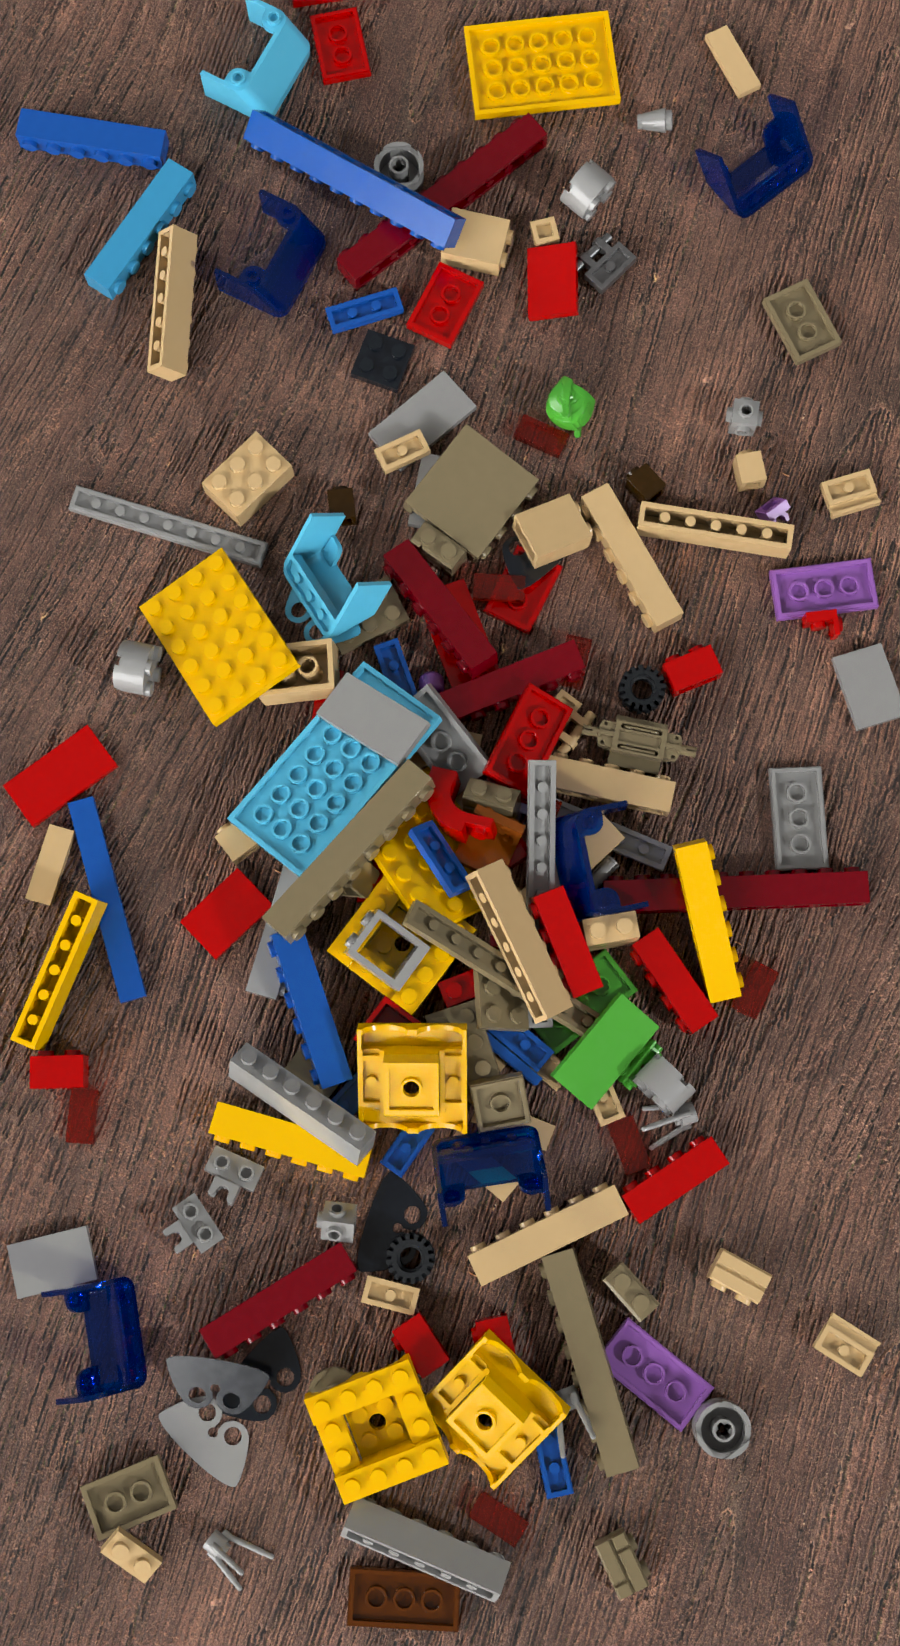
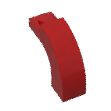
[427,766,497,844]

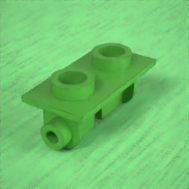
[617,1038,663,1091]

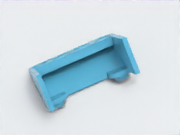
[200,0,311,117]
[283,513,392,637]

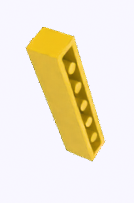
[672,838,744,1004]
[10,891,108,1051]
[208,1101,374,1182]

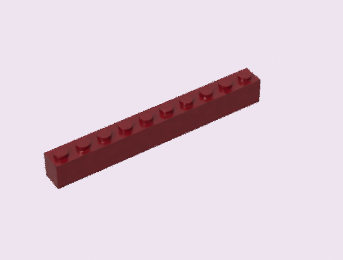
[337,113,548,291]
[602,867,870,915]

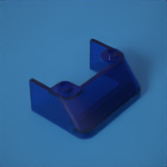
[695,93,813,218]
[214,189,326,317]
[555,800,649,922]
[431,1125,552,1227]
[41,1277,147,1405]

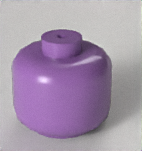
[419,671,445,693]

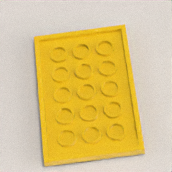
[464,10,621,120]
[139,547,301,727]
[374,767,481,923]

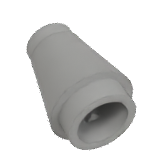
[637,107,673,133]

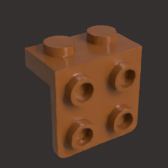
[455,804,526,871]

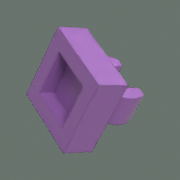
[755,497,791,522]

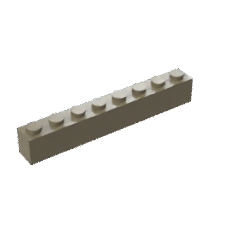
[262,759,436,944]
[539,1247,640,1478]

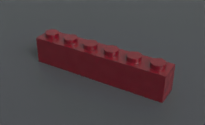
[383,539,498,680]
[439,639,586,723]
[199,1242,358,1360]

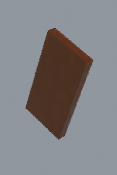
[347,1565,461,1632]

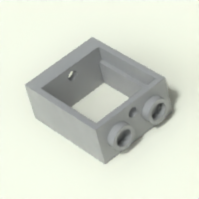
[343,909,431,991]

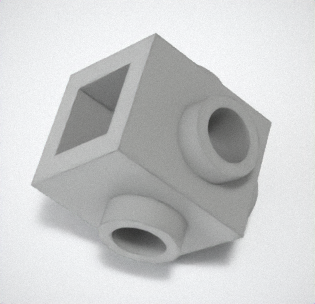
[725,397,763,437]
[316,1200,358,1243]

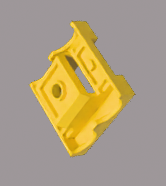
[327,876,477,1016]
[357,1023,468,1134]
[425,1329,571,1490]
[304,1353,449,1505]

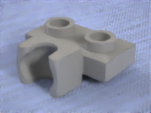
[204,1145,265,1206]
[162,1193,224,1254]

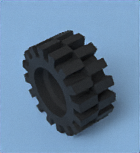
[618,665,666,715]
[386,1232,435,1284]

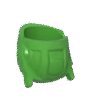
[546,376,596,438]

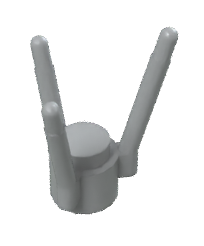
[641,1101,698,1151]
[555,1385,596,1459]
[202,1529,274,1591]

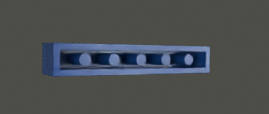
[15,108,169,170]
[267,933,353,1089]

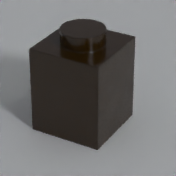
[625,463,666,504]
[327,486,357,527]

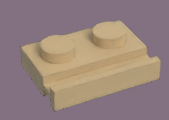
[819,469,881,519]
[812,1312,881,1378]

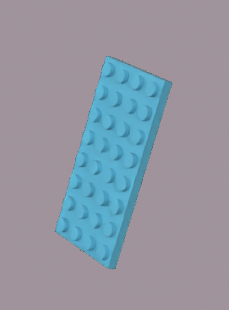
[227,661,443,877]

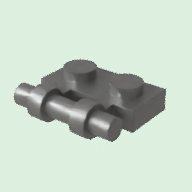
[577,233,637,295]

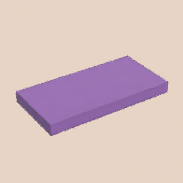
[769,558,879,622]
[605,1316,714,1432]

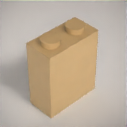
[441,207,514,276]
[512,493,593,569]
[579,910,640,952]

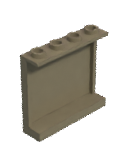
[403,424,539,564]

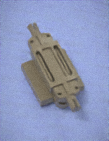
[582,714,697,776]

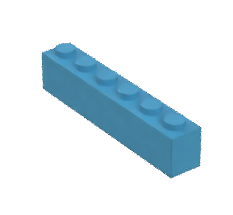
[84,158,197,300]

